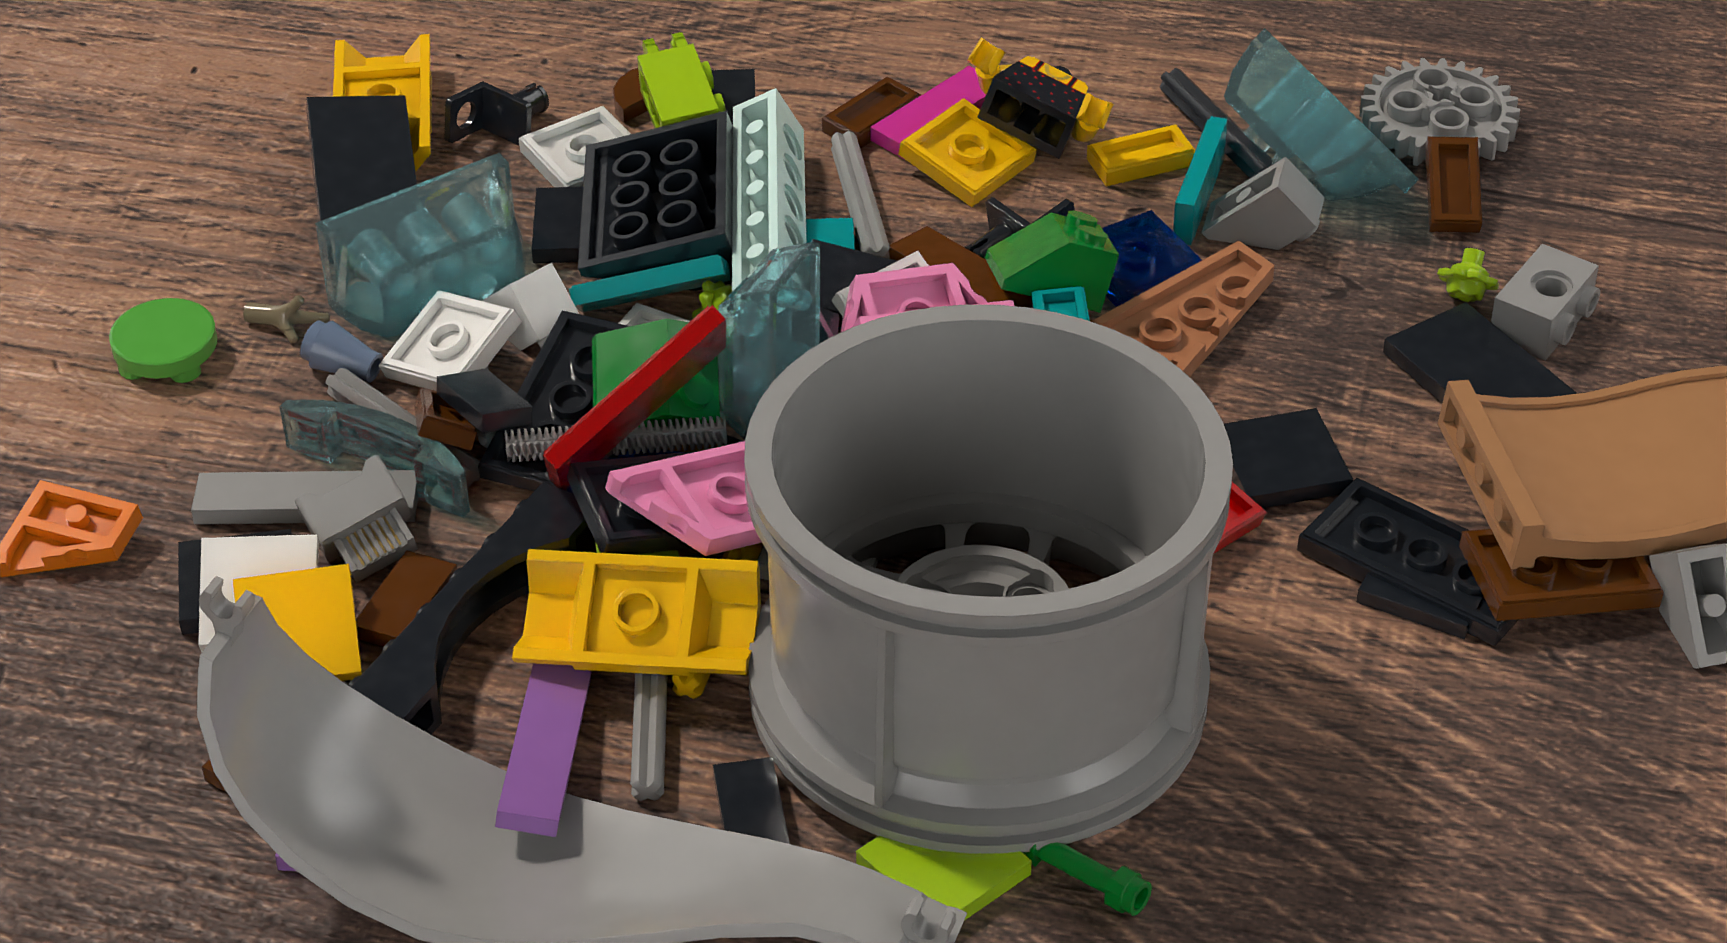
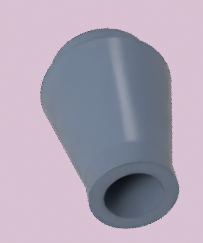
[300,320,383,383]

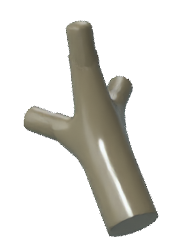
[243,295,330,344]

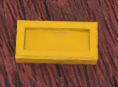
[1087,124,1195,187]

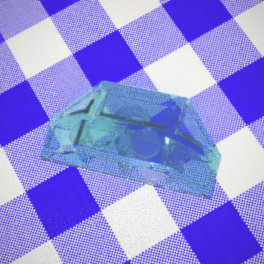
[718,242,820,440]

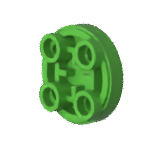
[109,298,217,383]

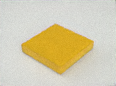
[898,98,1037,207]
[233,564,362,681]

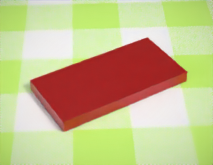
[543,305,726,490]

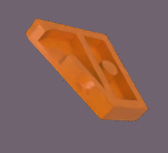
[0,480,143,577]

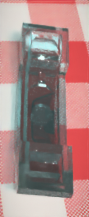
[279,400,470,518]

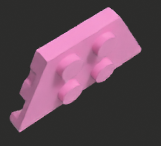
[840,263,988,333]
[605,441,762,556]

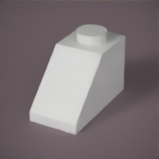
[482,263,579,351]

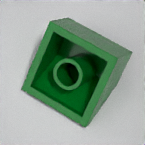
[985,211,1119,313]
[592,318,720,428]

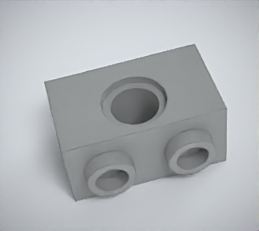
[1491,244,1600,361]

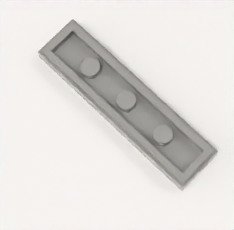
[191,470,420,524]

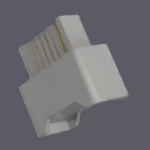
[295,455,418,583]

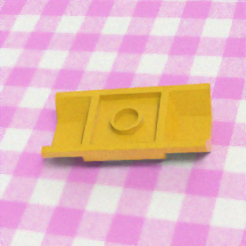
[333,34,432,172]
[512,549,761,676]

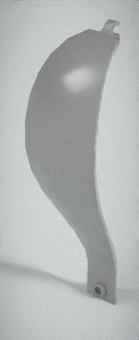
[197,576,967,943]

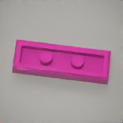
[871,65,986,161]

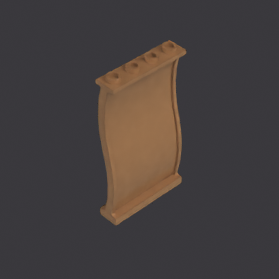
[1438,366,1727,569]

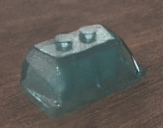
[1224,28,1419,201]
[315,153,526,337]

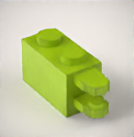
[637,32,726,128]

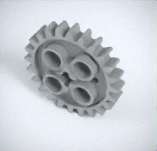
[1359,58,1520,166]

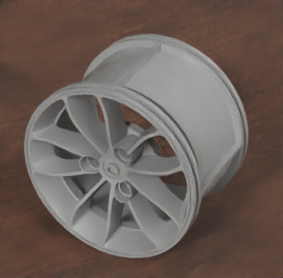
[744,305,1233,853]

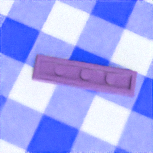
[495,663,592,837]

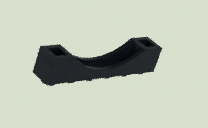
[348,482,596,735]

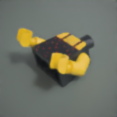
[967,37,1114,159]

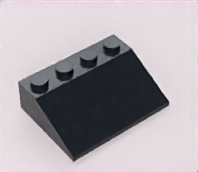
[578,110,733,291]

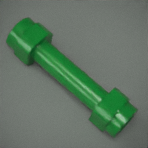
[1022,839,1152,916]

